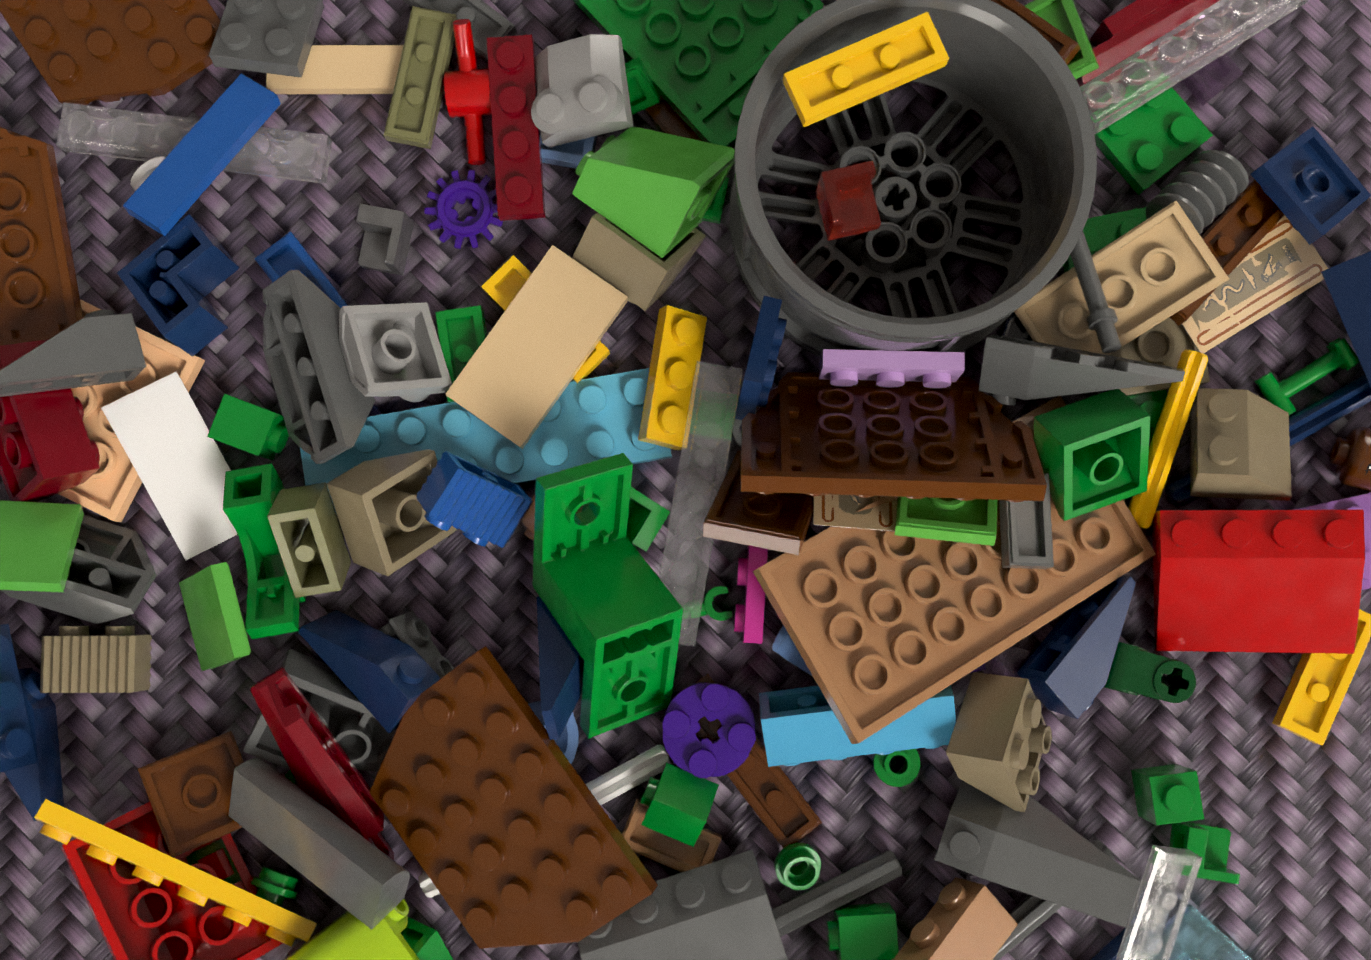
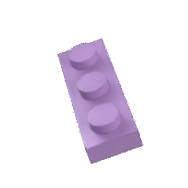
[819,349,965,388]

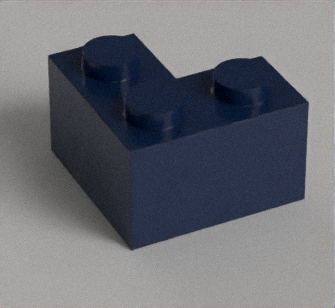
[117,214,240,357]

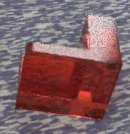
[816,161,881,241]

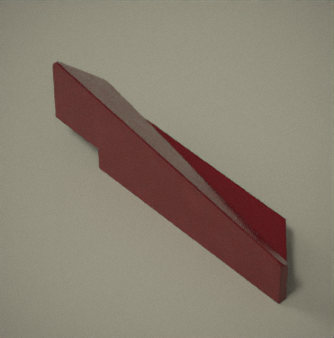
[1076,0,1230,116]

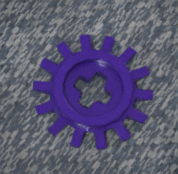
[424,170,503,249]

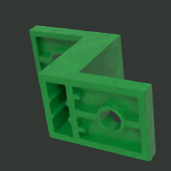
[532,453,683,739]

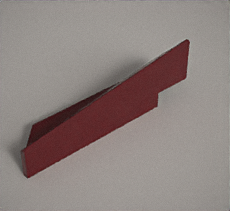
[250,667,394,860]

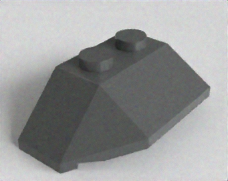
[263,270,375,464]
[1,515,156,624]

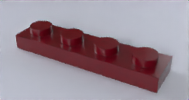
[487,34,546,221]

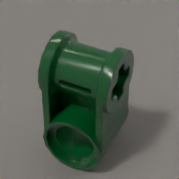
[1104,642,1196,703]

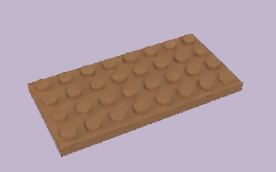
[753,396,1156,744]

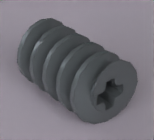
[1145,150,1249,235]

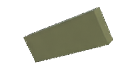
[384,6,458,149]

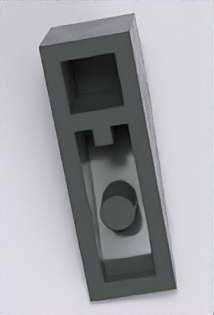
[0,310,146,397]

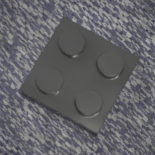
[209,0,324,78]

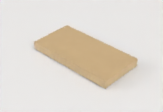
[1014,201,1229,355]
[445,245,628,449]

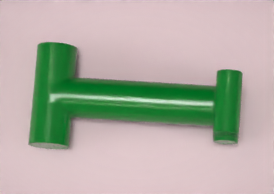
[1254,338,1360,415]

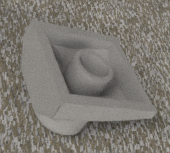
[531,34,633,148]
[339,302,452,402]

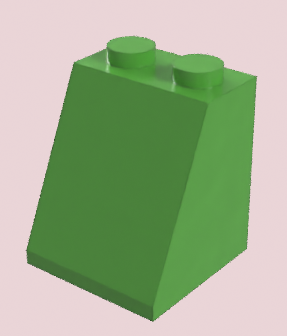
[572,126,735,258]

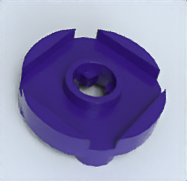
[662,682,756,778]

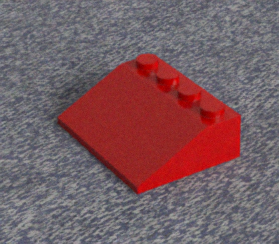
[1152,510,1365,654]
[61,802,283,960]

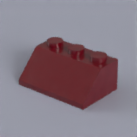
[0,339,100,502]

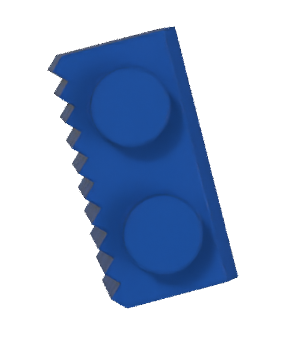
[416,451,533,548]

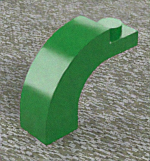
[223,463,306,639]

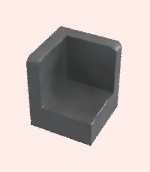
[356,204,414,276]

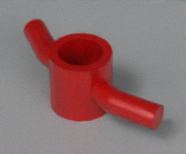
[444,19,491,165]

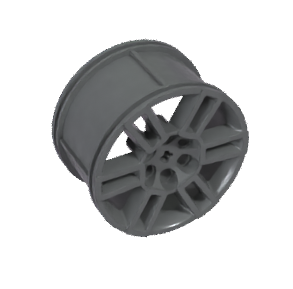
[729,0,1097,357]

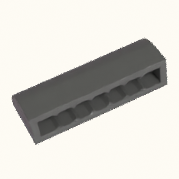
[229,758,410,930]

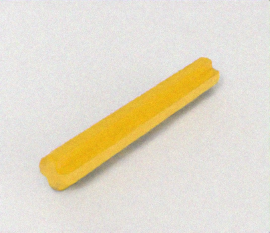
[1128,349,1208,529]

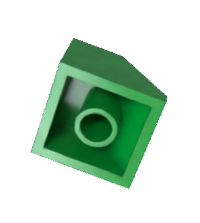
[1034,389,1150,521]

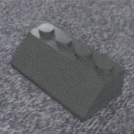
[577,850,788,960]

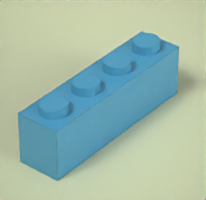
[759,685,956,767]

